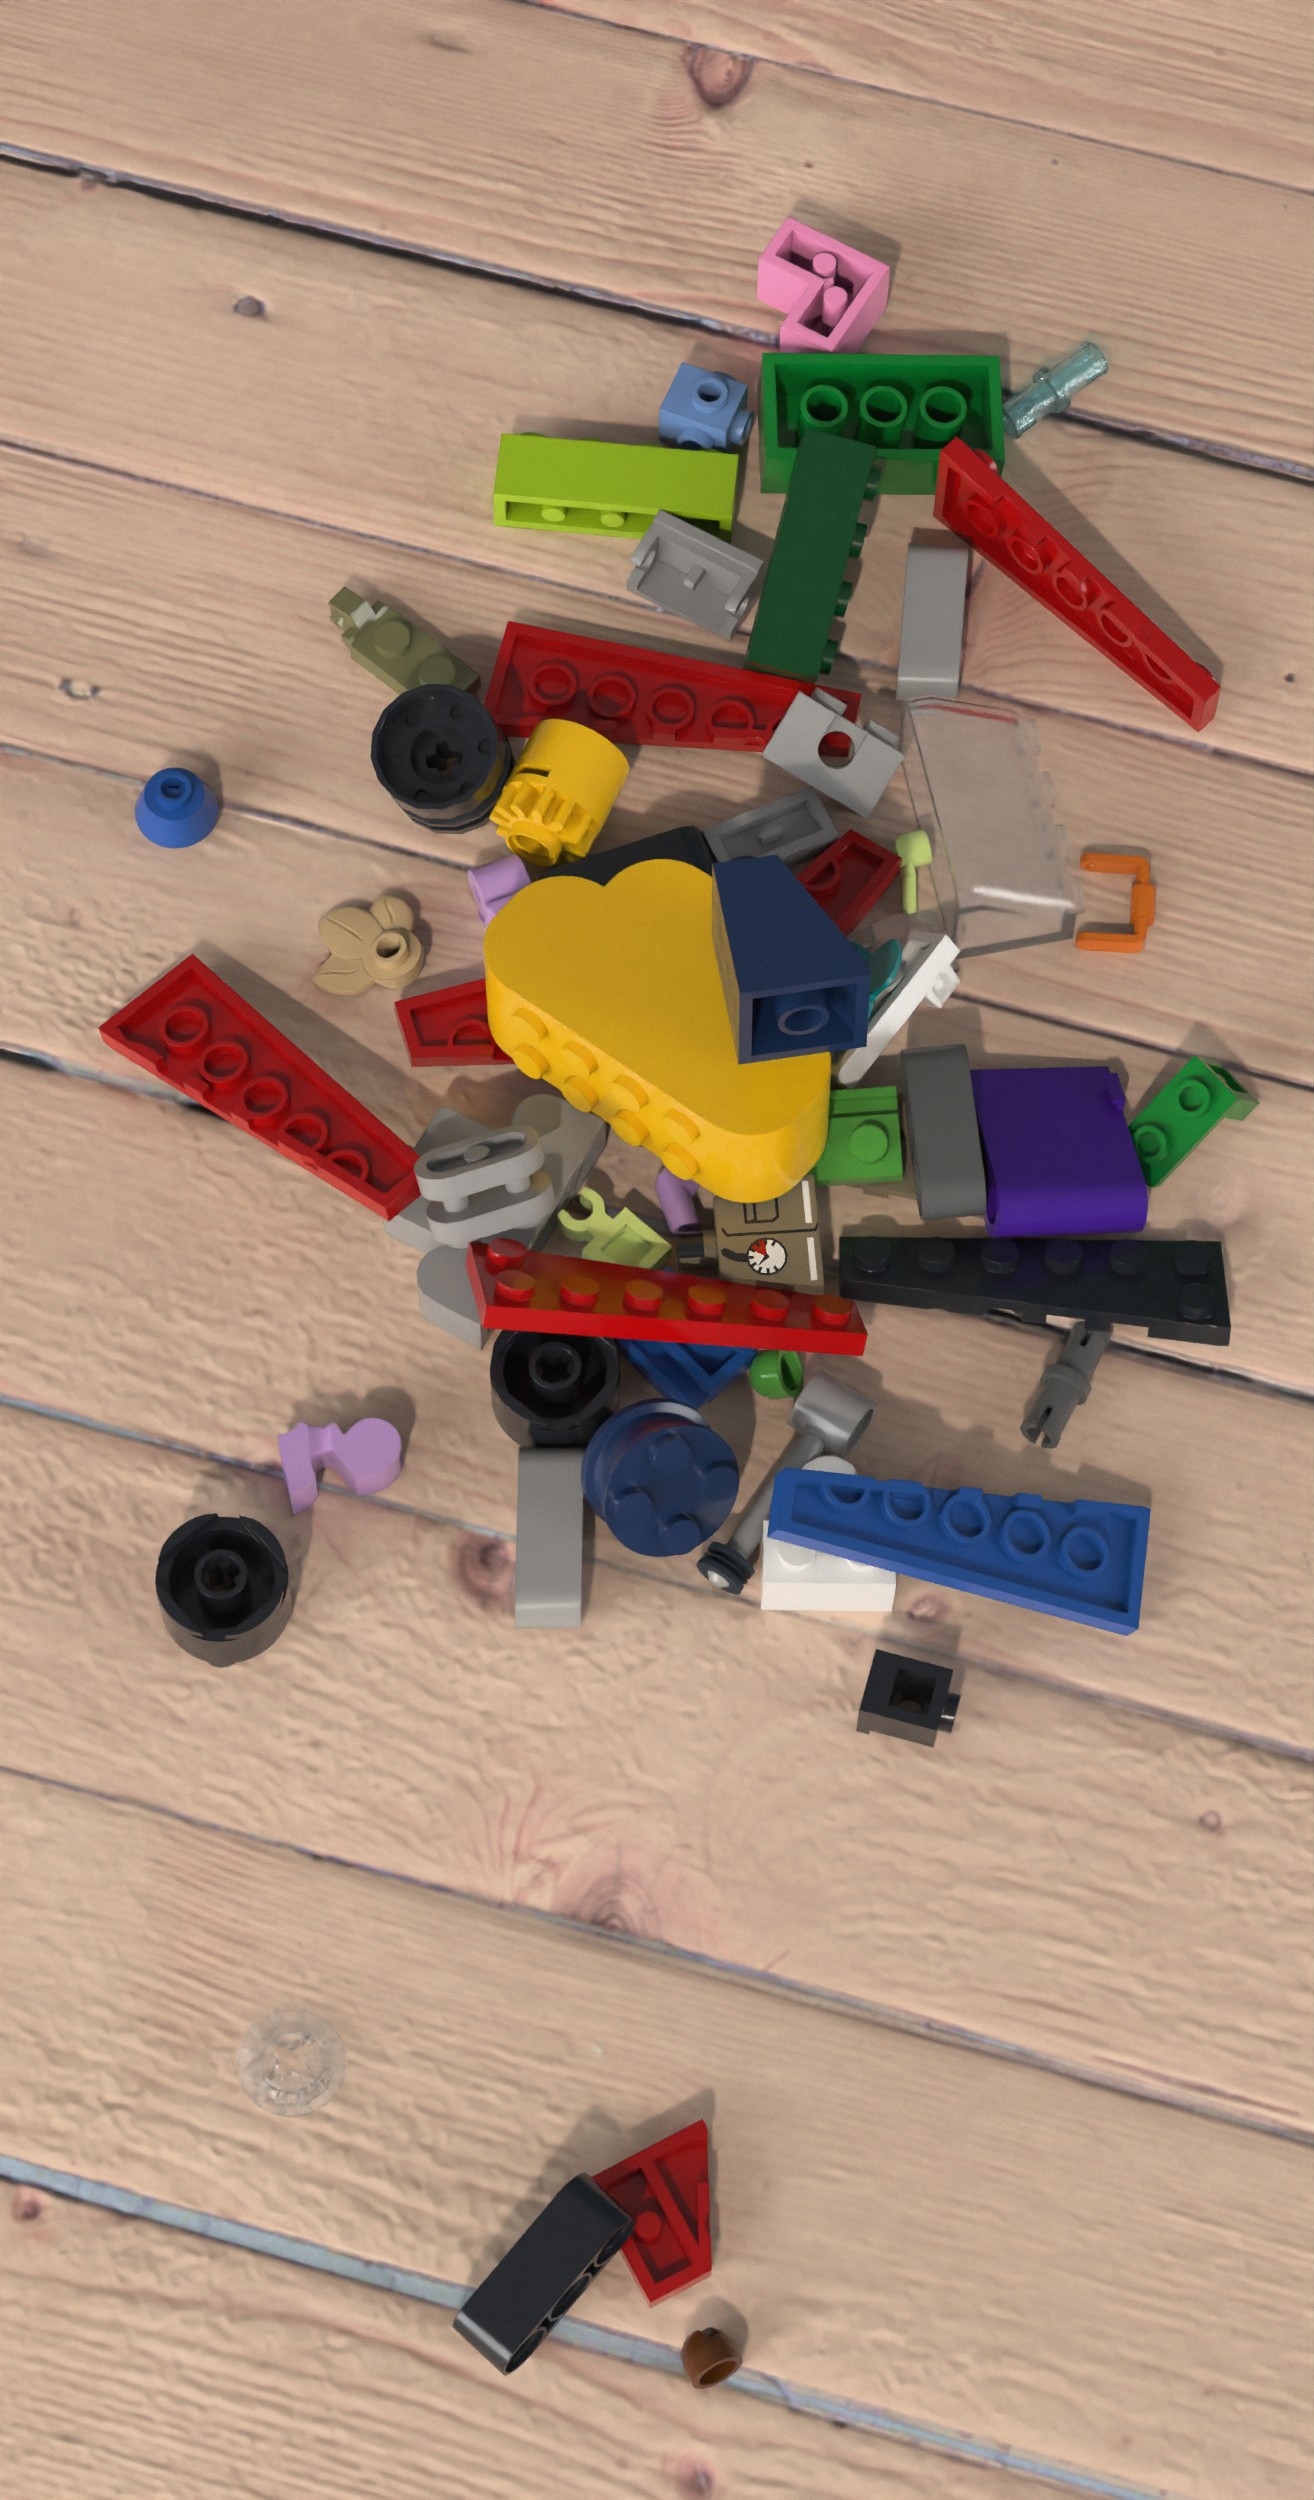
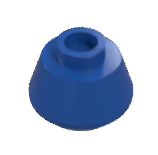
[135,768,219,848]

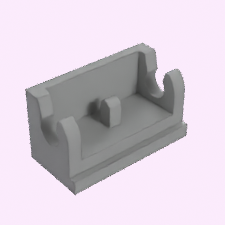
[627,510,765,642]

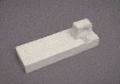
[830,929,960,1090]

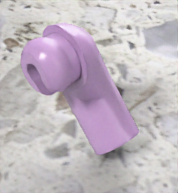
[655,1166,701,1237]

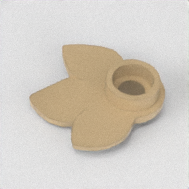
[311,894,424,995]

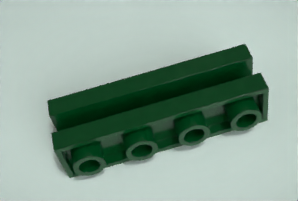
[742,428,882,684]

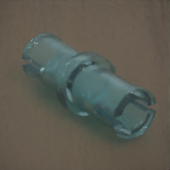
[1002,341,1109,439]

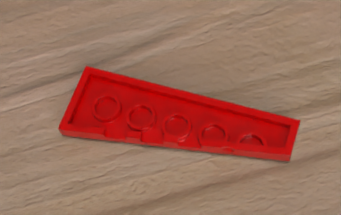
[484,621,862,758]
[98,953,421,1221]
[465,1238,868,1356]

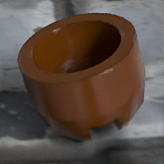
[680,2327,743,2389]

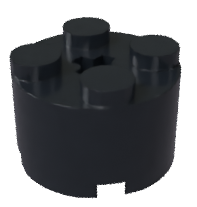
[490,1330,620,1449]
[155,1513,293,1668]

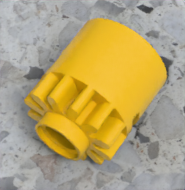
[489,719,630,867]

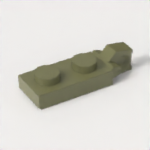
[328,586,481,695]

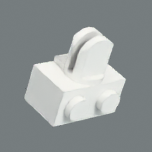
[761,1456,896,1611]

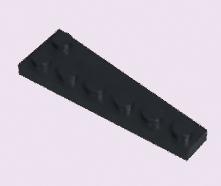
[838,1236,1231,1346]

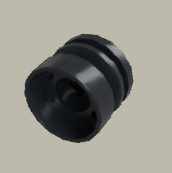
[370,684,516,834]

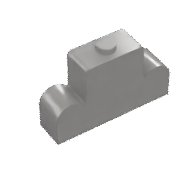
[383,1093,606,1350]

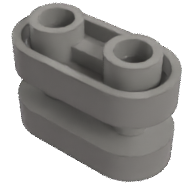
[414,1125,556,1248]

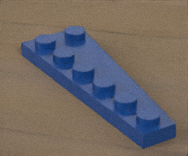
[767,1467,1151,1636]

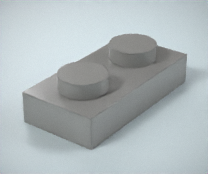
[702,786,839,867]

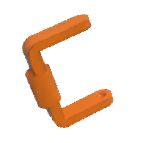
[1075,853,1156,953]

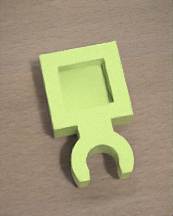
[557,1187,672,1270]

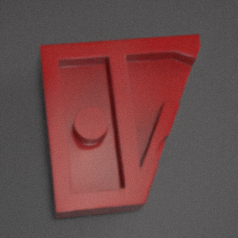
[591,2119,712,2308]

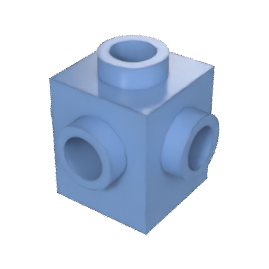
[659,362,754,454]

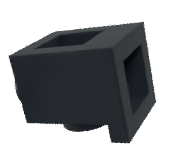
[856,1649,961,1748]

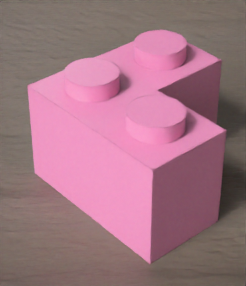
[757,217,890,354]

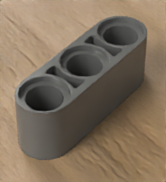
[900,1044,986,1220]

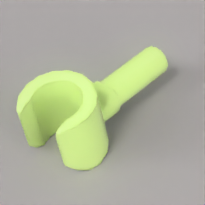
[893,830,932,919]

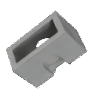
[761,687,905,819]

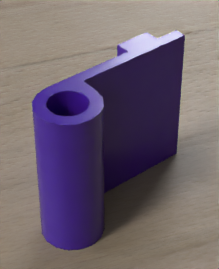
[970,1066,1148,1237]

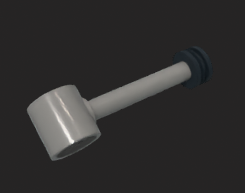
[696,1370,877,1595]

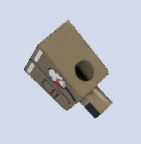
[676,1174,824,1296]

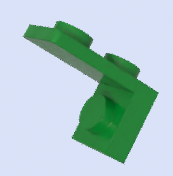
[1128,1055,1259,1188]

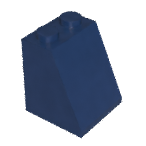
[712,854,871,1065]

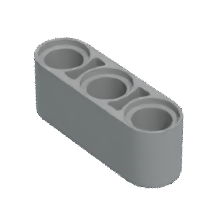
[895,543,968,705]
[515,1447,584,1629]

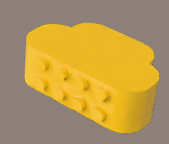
[483,859,831,1203]

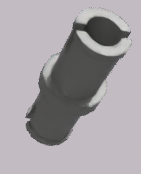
[1020,1321,1111,1449]

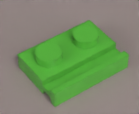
[806,1086,903,1187]

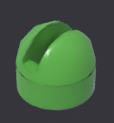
[748,1349,804,1400]

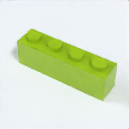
[493,432,739,544]

